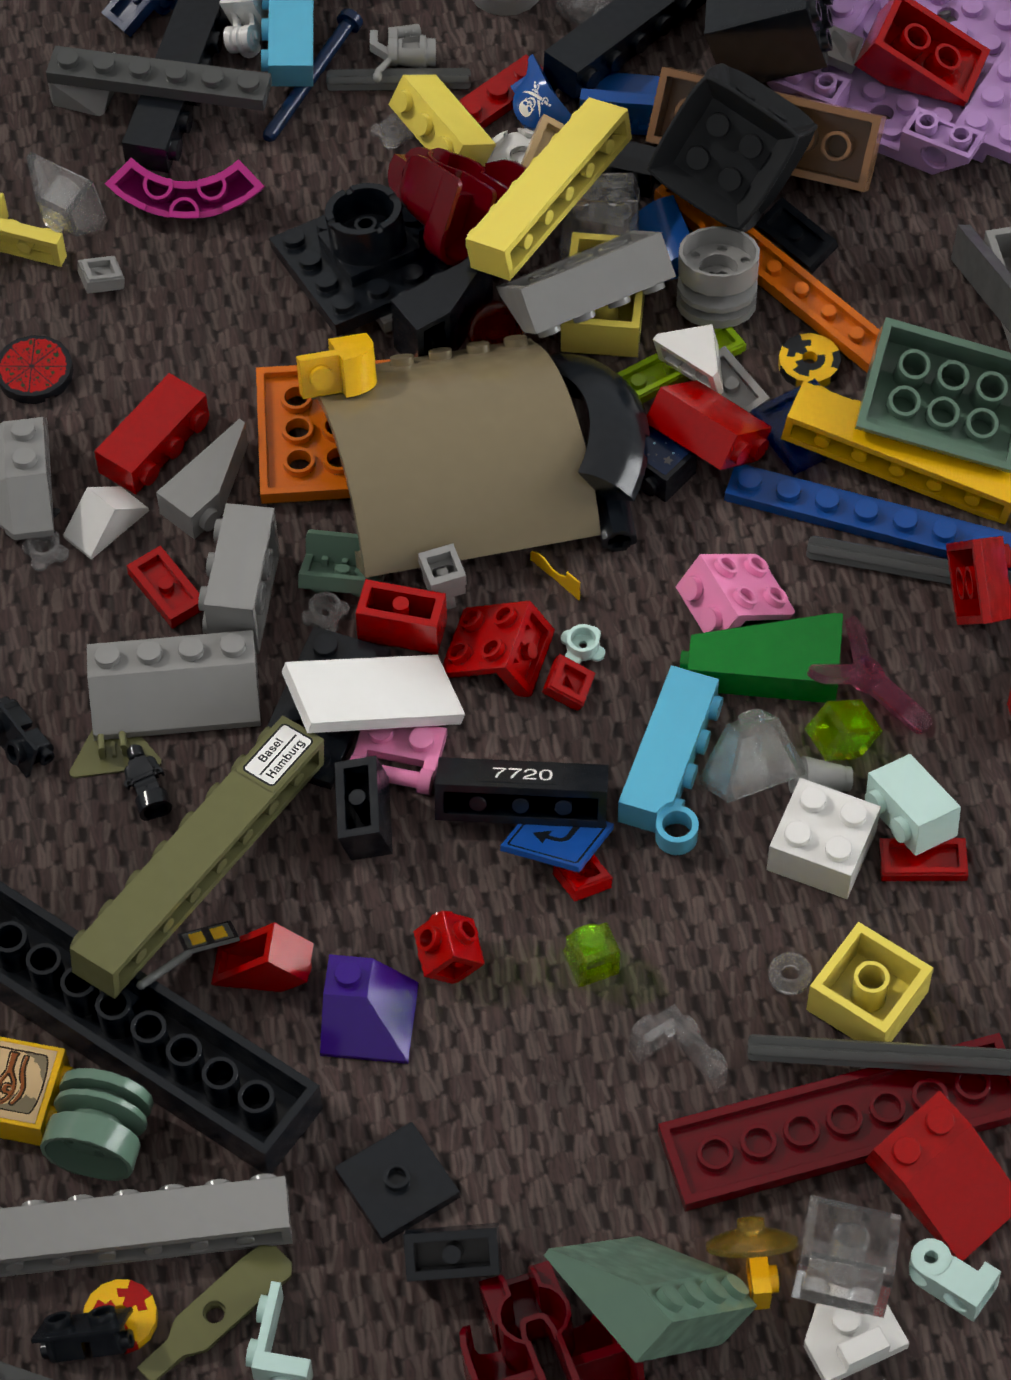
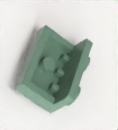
[298,529,386,597]

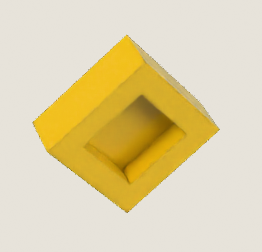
[746,1249,779,1310]

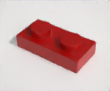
[126,545,201,629]

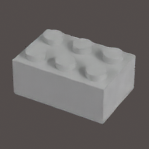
[198,503,280,654]

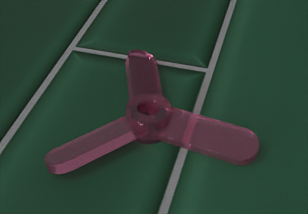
[807,615,932,734]

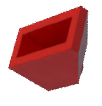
[211,922,314,992]

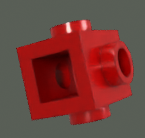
[413,910,485,984]

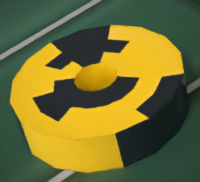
[778,333,841,388]

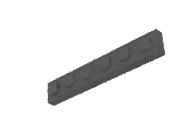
[46,46,272,111]

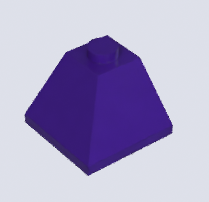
[320,954,419,1064]

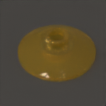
[706,1216,799,1258]

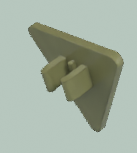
[69,729,162,778]

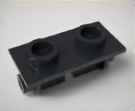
[0,696,55,778]
[31,1305,135,1363]

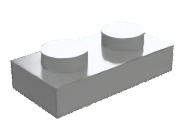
[719,346,772,416]

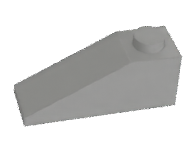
[156,419,248,539]

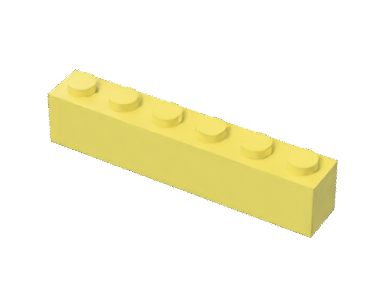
[465,97,632,281]

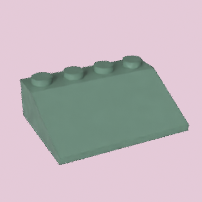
[855,317,1011,473]
[544,1236,757,1363]

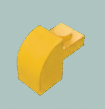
[296,333,377,399]

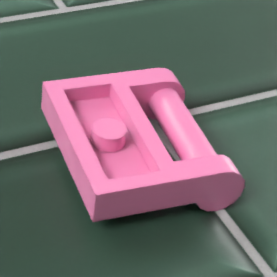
[350,726,447,795]

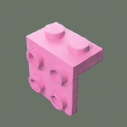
[676,554,795,633]

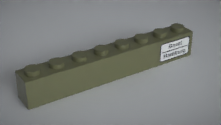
[70,715,324,999]

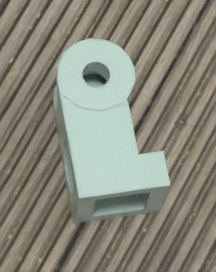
[909,1238,1001,1322]

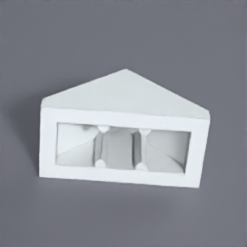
[653,324,724,395]
[63,486,149,560]

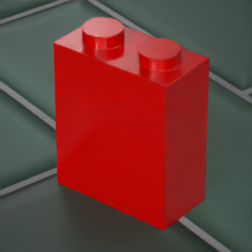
[647,380,772,470]

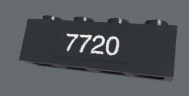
[435,757,609,828]

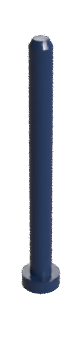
[263,8,363,142]

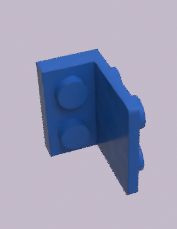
[580,72,660,135]

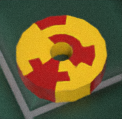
[83,1279,158,1354]

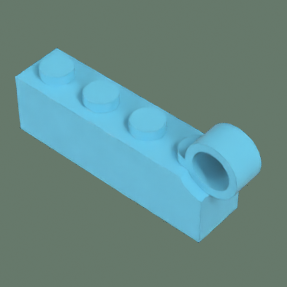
[261,0,314,87]
[618,665,724,855]

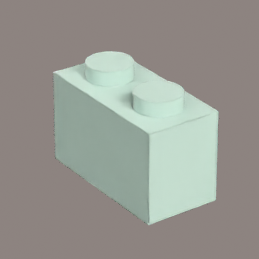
[865,754,961,856]

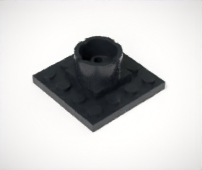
[269,183,453,337]

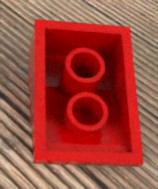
[854,0,990,106]
[946,536,1011,625]
[865,1091,1011,1261]

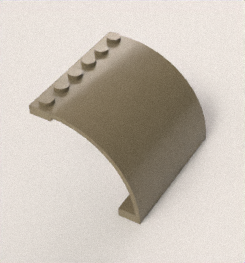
[312,335,601,578]

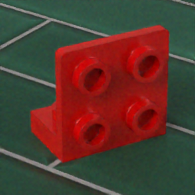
[443,600,555,697]

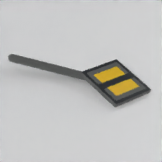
[136,920,240,990]

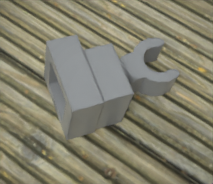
[418,543,467,610]

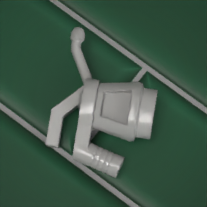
[370,24,436,83]

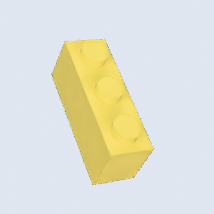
[388,75,496,167]

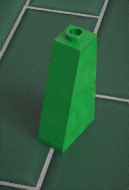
[680,613,843,704]

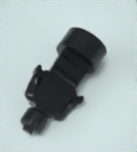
[124,744,172,821]

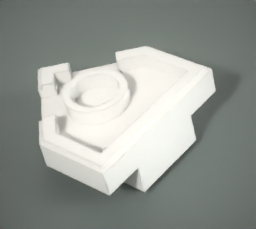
[803,1282,909,1380]

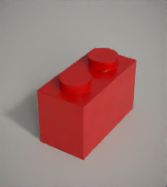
[355,579,447,654]

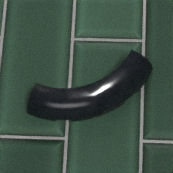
[550,353,650,501]

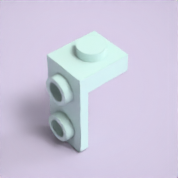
[246,1281,313,1380]

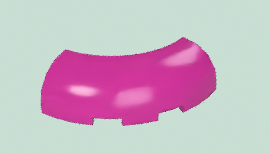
[104,157,265,219]

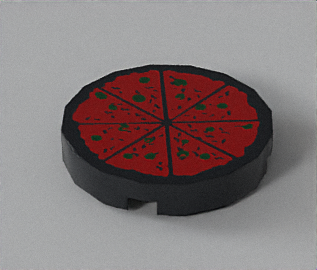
[0,335,74,404]

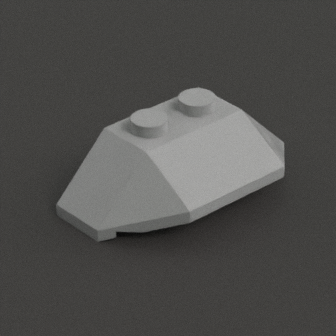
[0,417,55,540]

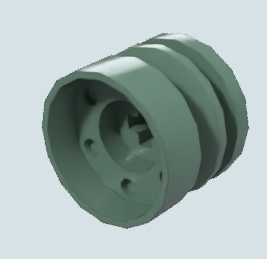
[40,1068,154,1181]

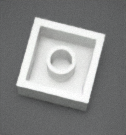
[767,778,881,899]

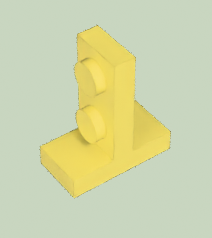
[0,193,67,267]

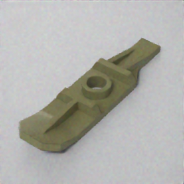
[137,1245,292,1380]

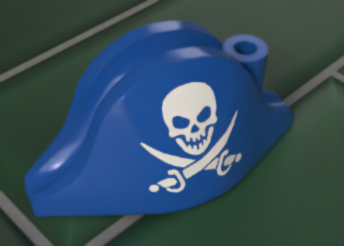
[510,54,572,130]

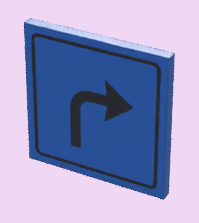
[500,821,614,873]

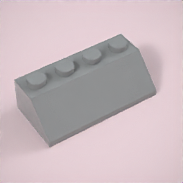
[496,230,676,338]
[87,630,261,741]

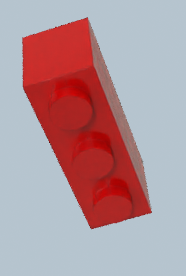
[94,373,209,495]

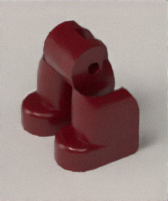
[388,147,527,266]
[459,1261,645,1380]

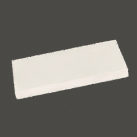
[282,655,465,733]

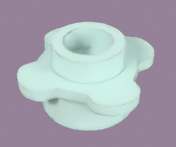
[561,624,605,664]

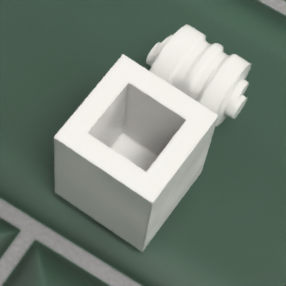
[219,0,269,58]

